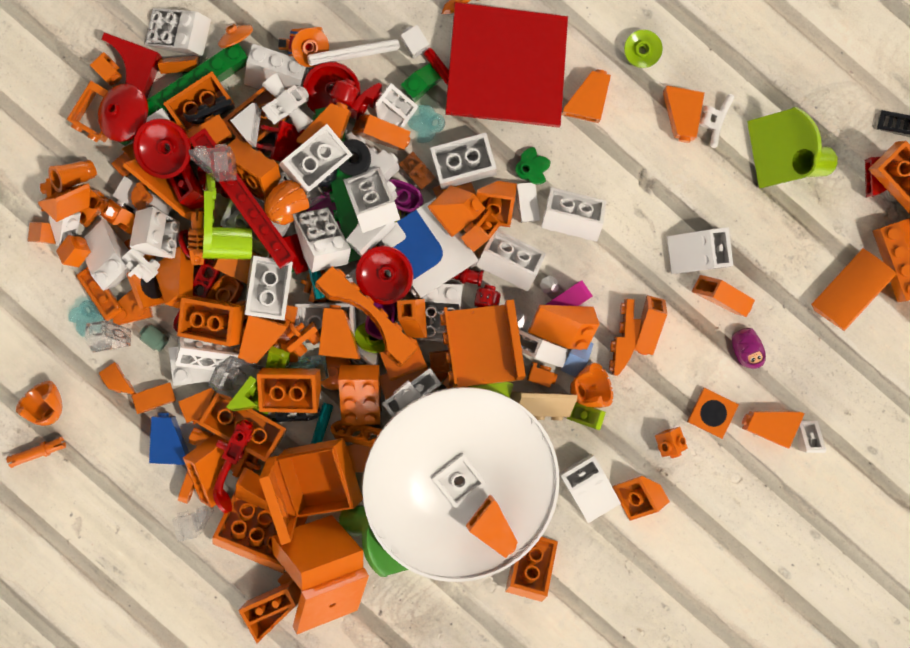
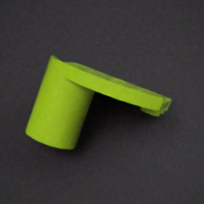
[747,107,838,188]
[202,170,252,259]

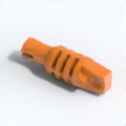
[188,210,204,265]

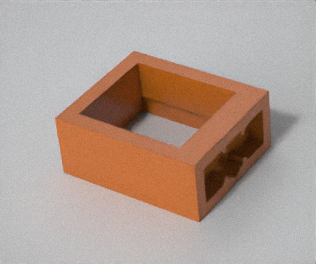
[66,81,108,143]

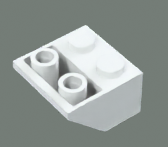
[129,207,181,258]

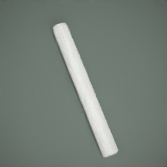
[307,39,400,66]

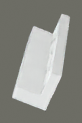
[175,337,256,375]

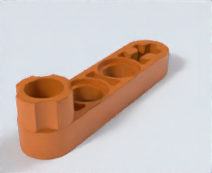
[330,421,382,448]
[178,427,213,504]

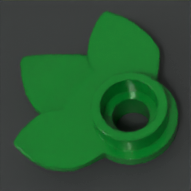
[515,147,551,185]

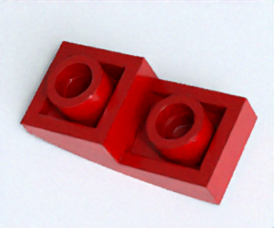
[350,83,382,120]

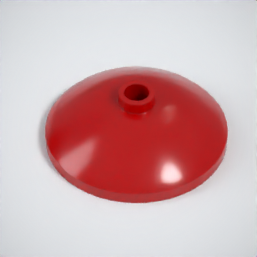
[303,61,361,114]
[98,84,148,142]
[133,119,191,179]
[356,246,413,305]

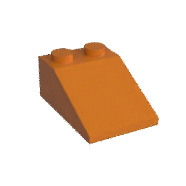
[528,305,600,350]
[505,537,558,602]

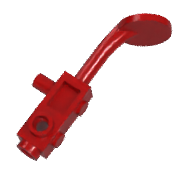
[213,419,255,513]

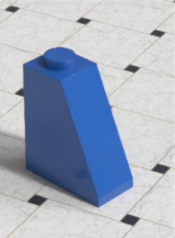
[149,412,190,465]

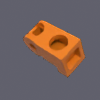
[79,190,109,227]

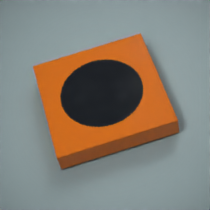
[126,272,165,310]
[687,388,739,439]

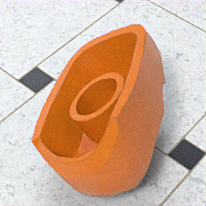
[206,274,244,303]

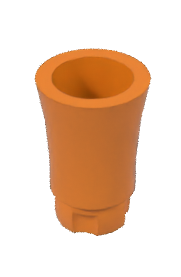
[48,160,97,192]

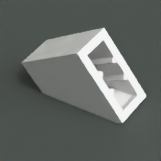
[519,330,570,368]

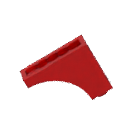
[101,32,163,99]

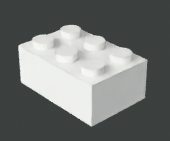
[430,133,497,190]

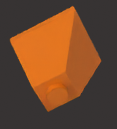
[476,181,517,227]
[428,185,486,237]
[612,476,670,521]

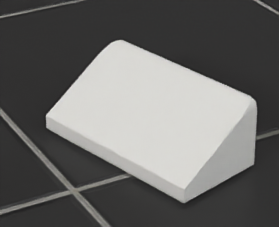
[516,183,540,223]

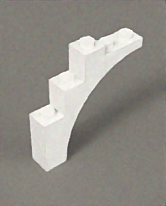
[346,132,400,257]

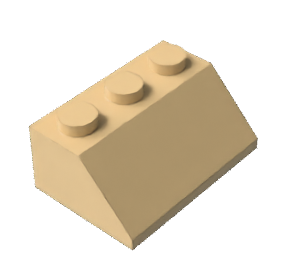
[510,391,577,421]

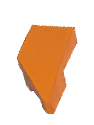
[429,350,450,390]
[99,362,136,395]

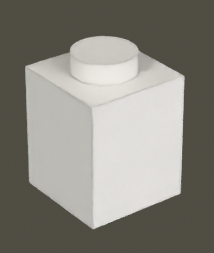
[401,25,430,59]

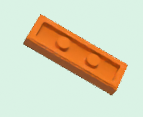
[76,267,123,321]

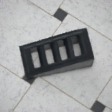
[877,110,910,137]

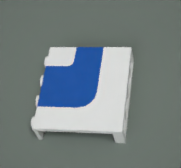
[377,197,479,299]

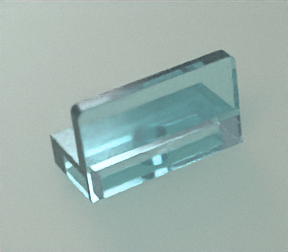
[287,355,329,381]

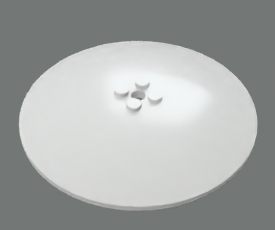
[362,387,559,582]

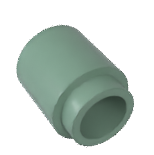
[139,324,169,352]

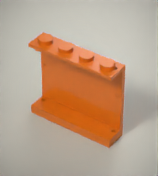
[440,299,526,388]

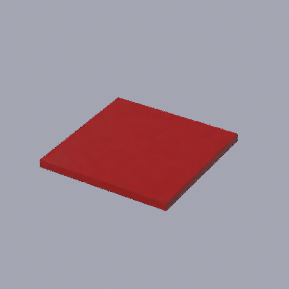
[445,2,568,128]

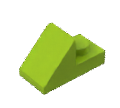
[226,376,259,411]
[567,402,606,430]

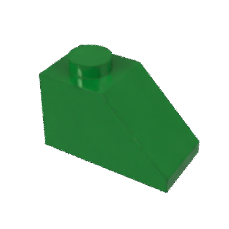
[401,64,442,103]

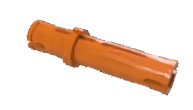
[6,437,66,468]

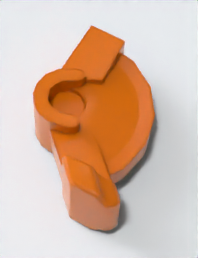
[131,181,153,211]

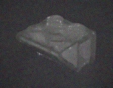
[189,144,237,182]

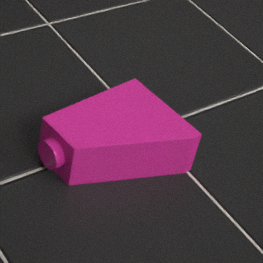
[545,280,593,306]

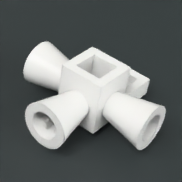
[261,73,313,133]

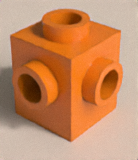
[655,427,688,458]

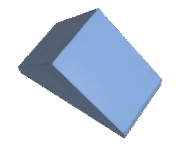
[561,342,594,377]

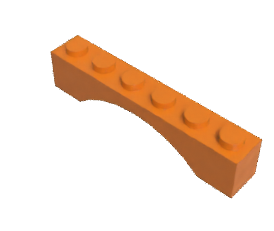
[315,266,418,367]

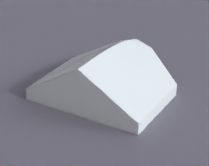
[374,83,419,127]

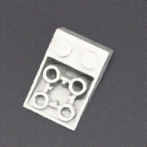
[145,8,211,56]
[293,208,351,272]
[667,227,734,274]
[420,282,462,342]
[559,454,621,523]

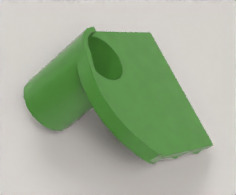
[339,505,409,577]

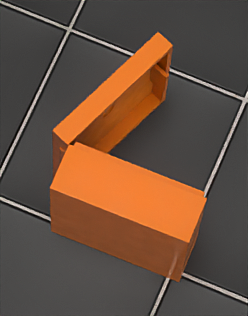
[259,438,363,545]
[272,515,369,634]

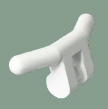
[699,94,734,148]

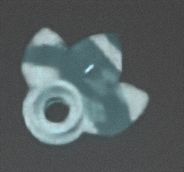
[408,105,445,143]
[69,300,105,337]

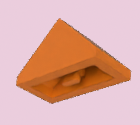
[28,222,56,244]

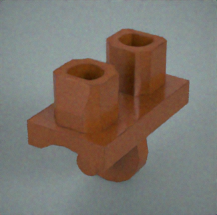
[399,151,436,190]

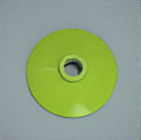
[624,30,663,68]
[355,322,385,353]

